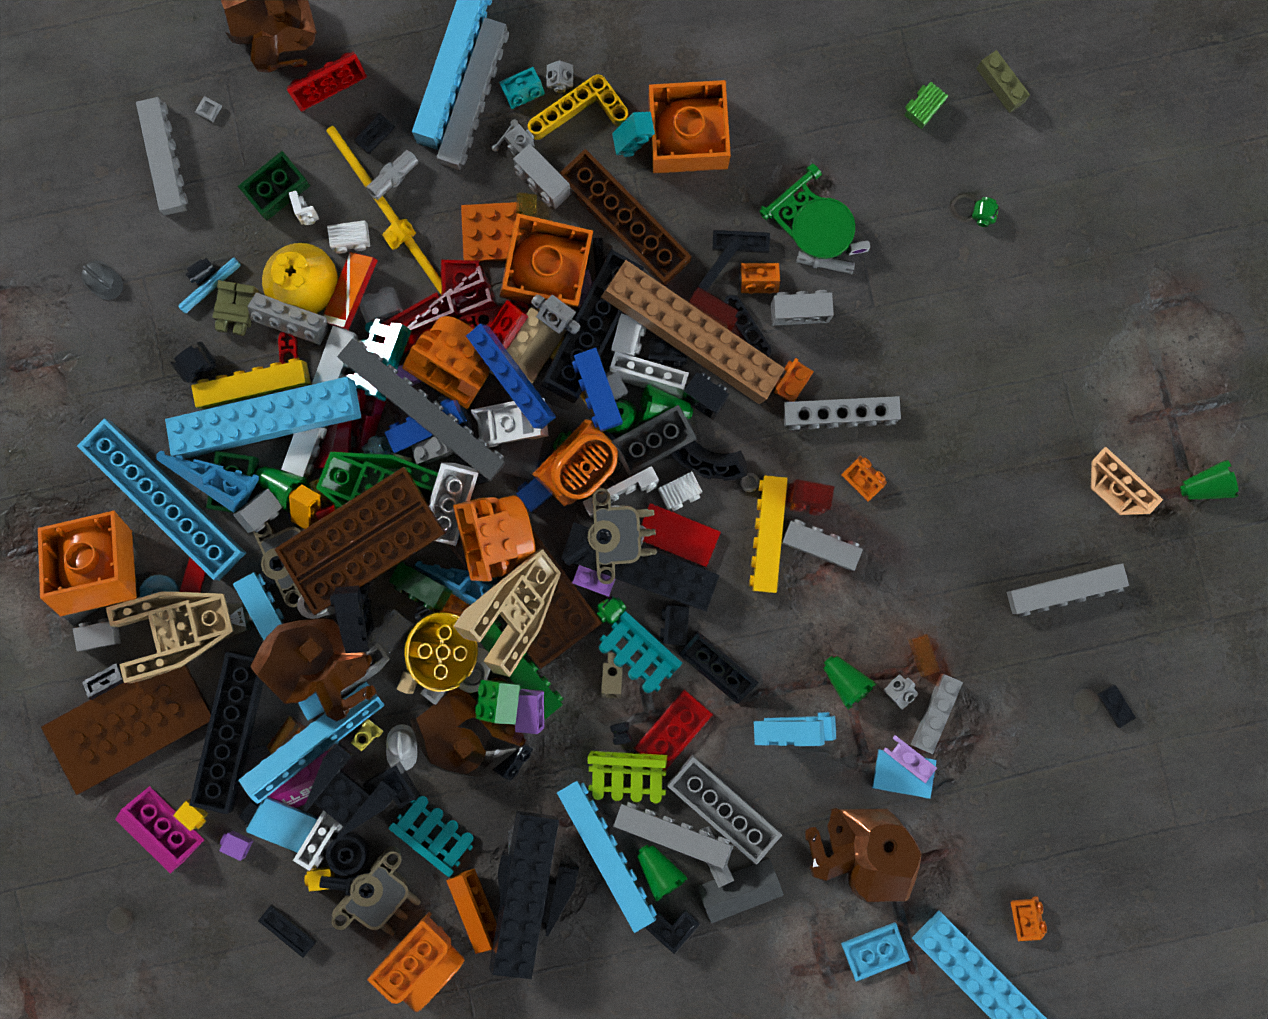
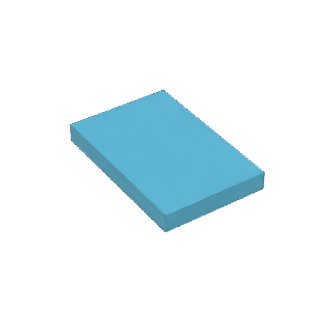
[872,749,937,799]
[246,797,318,853]
[841,922,911,981]

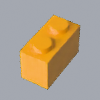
[289,484,321,529]

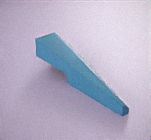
[157,451,259,513]
[415,561,500,605]

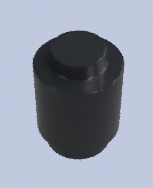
[186,257,215,284]

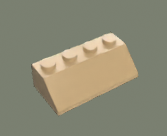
[489,307,567,384]

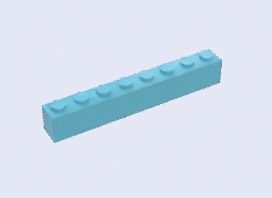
[233,572,324,720]
[239,682,385,804]
[557,781,657,933]

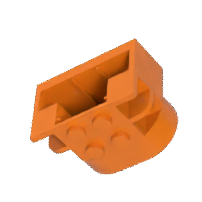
[402,316,489,409]
[532,419,618,507]
[453,495,535,582]
[367,912,465,1012]

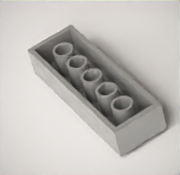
[667,755,782,865]

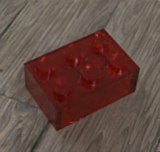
[786,479,835,516]

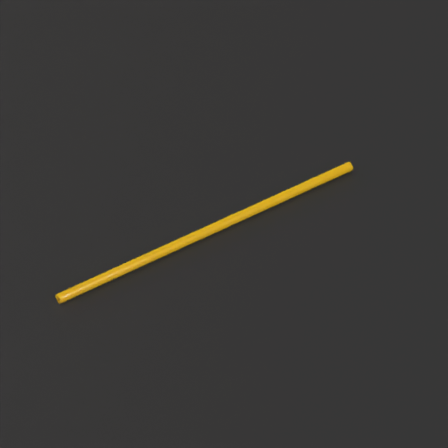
[326,126,475,328]

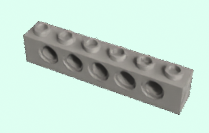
[783,396,901,430]

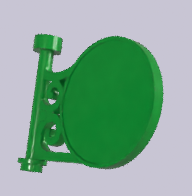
[759,163,855,259]

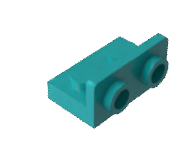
[499,67,545,109]

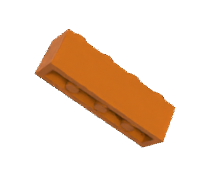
[446,868,497,954]

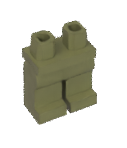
[212,280,259,336]

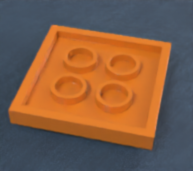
[461,202,519,262]

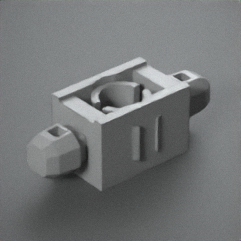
[531,295,580,334]

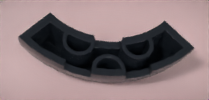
[671,440,748,481]

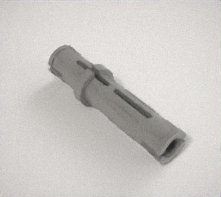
[796,251,855,275]

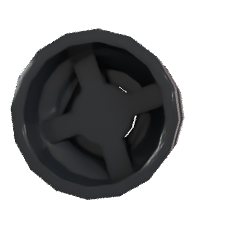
[610,722,632,745]

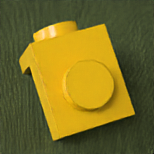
[382,219,416,250]

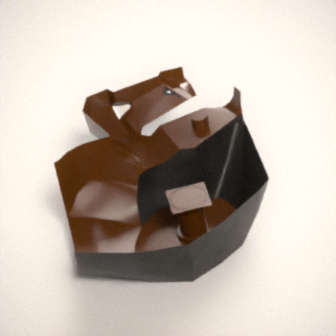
[410,677,527,777]

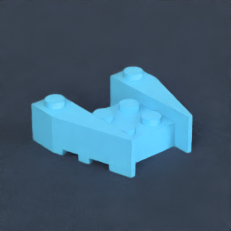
[754,712,836,746]

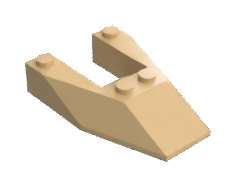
[453,549,561,677]
[106,591,234,683]

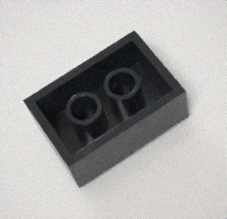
[682,372,729,421]

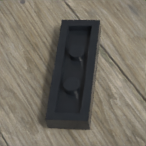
[712,230,770,253]
[258,904,317,958]

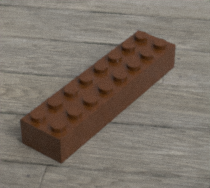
[559,149,692,286]

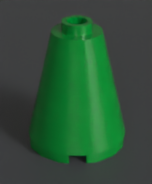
[639,384,693,423]
[606,399,639,437]
[1180,460,1239,500]
[255,466,310,513]
[823,656,876,710]
[637,844,688,902]

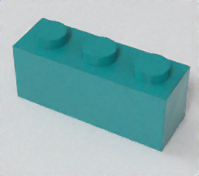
[612,112,655,157]

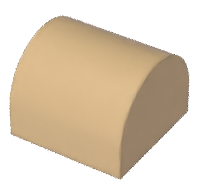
[396,671,417,694]

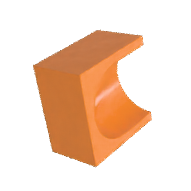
[648,80,731,173]
[499,213,593,311]
[38,511,137,616]

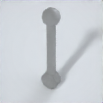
[492,119,518,152]

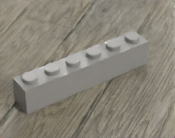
[136,97,188,215]
[1007,563,1129,617]
[613,802,734,869]

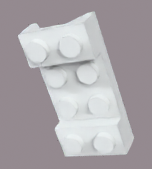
[471,398,548,448]
[583,466,659,518]

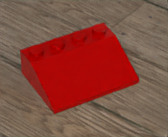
[287,51,367,112]

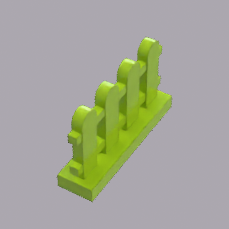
[588,751,668,803]

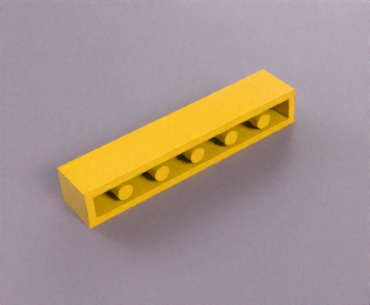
[191,358,311,409]
[749,475,788,593]

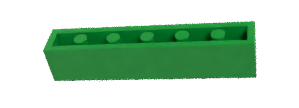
[480,618,564,720]

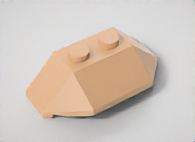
[1091,447,1163,515]

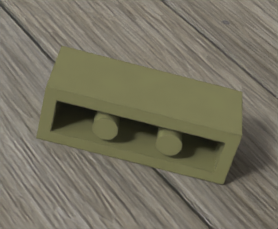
[976,50,1030,113]

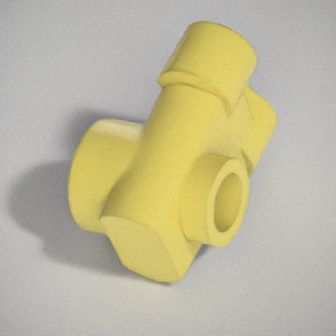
[351,719,384,752]

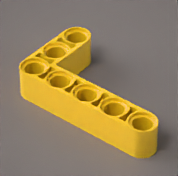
[528,75,628,140]

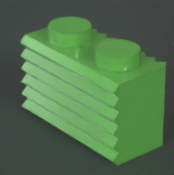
[904,82,948,129]

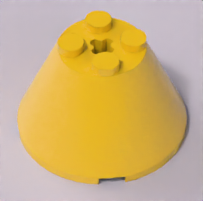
[262,243,338,314]
[404,612,478,692]

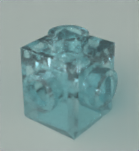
[362,435,394,455]

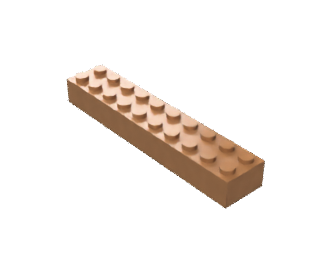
[601,260,785,404]

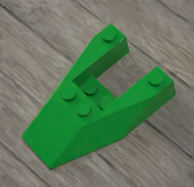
[316,452,438,507]

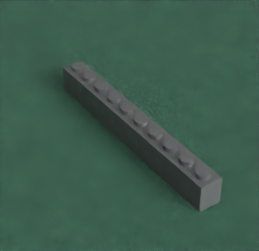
[337,339,505,482]

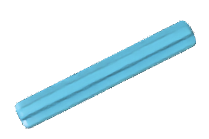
[178,258,241,313]

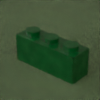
[389,562,453,611]

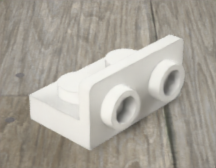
[289,191,319,225]

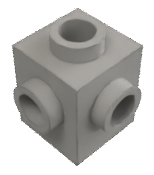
[546,60,573,93]
[505,124,535,155]
[883,674,918,710]

